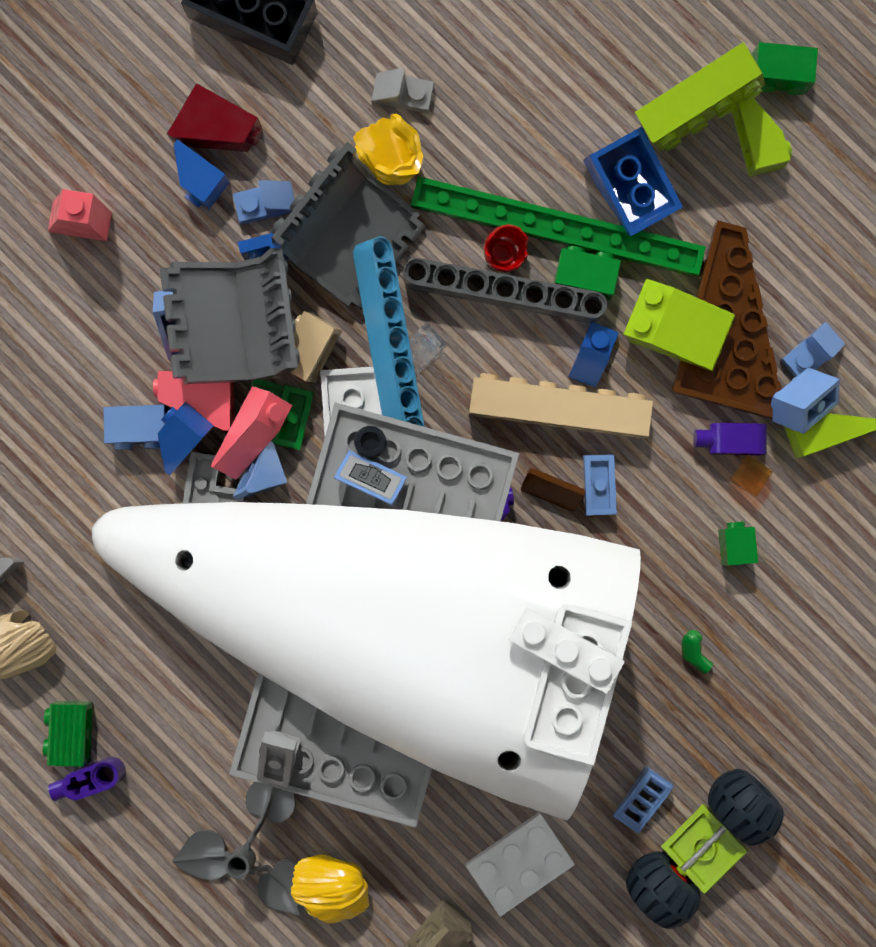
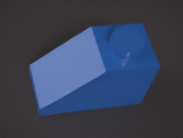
[174,140,230,210]
[157,402,214,476]

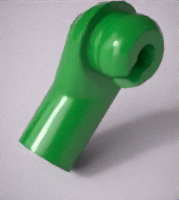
[681,630,713,675]

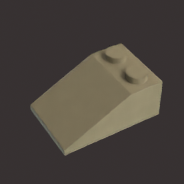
[404,899,472,947]

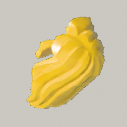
[353,114,423,186]
[291,854,369,924]

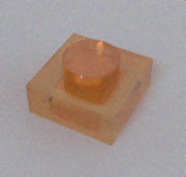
[729,455,773,497]

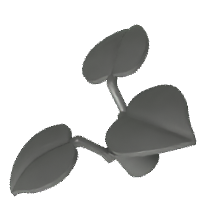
[173,782,304,916]

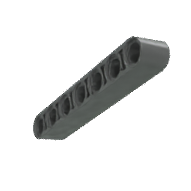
[404,258,607,323]

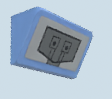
[334,450,407,506]

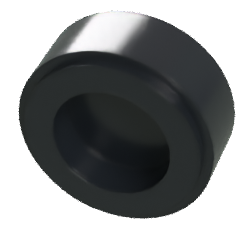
[354,426,387,458]

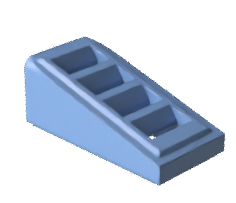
[613,766,674,834]

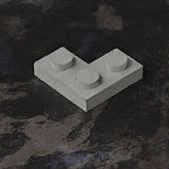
[183,452,246,504]

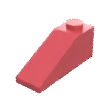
[210,386,293,480]

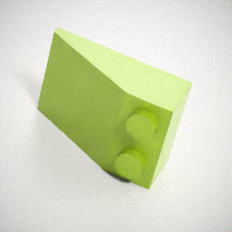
[623,279,735,372]

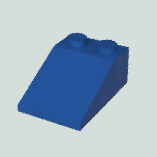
[583,127,683,237]

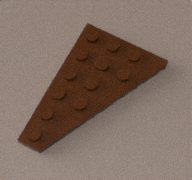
[671,220,782,419]

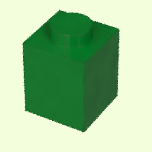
[718,521,758,565]

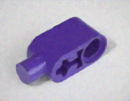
[693,423,767,455]
[48,757,125,801]

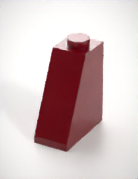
[167,83,263,152]

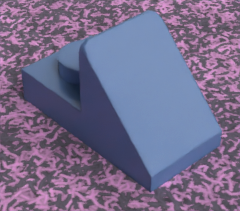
[232,180,295,225]
[780,322,845,377]

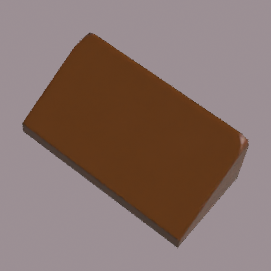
[521,468,586,511]

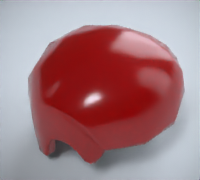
[483,224,529,273]

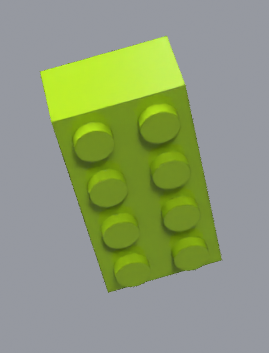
[635,42,765,151]

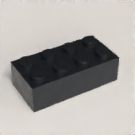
[181,0,318,65]

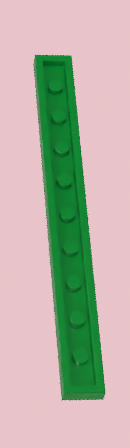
[411,176,706,277]

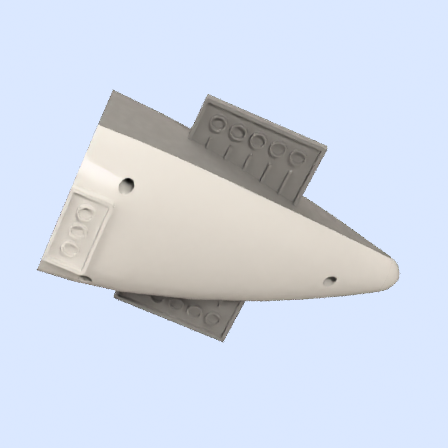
[92,402,641,828]

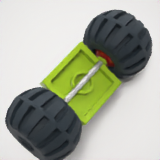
[626,769,784,929]

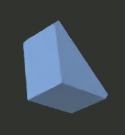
[233,441,287,500]

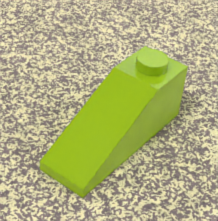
[732,98,792,177]
[784,413,876,458]

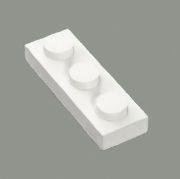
[507,606,625,694]

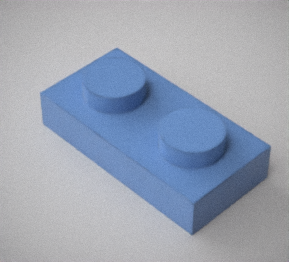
[583,455,617,516]

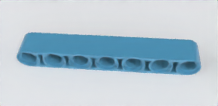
[353,236,425,427]

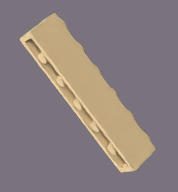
[469,373,653,439]

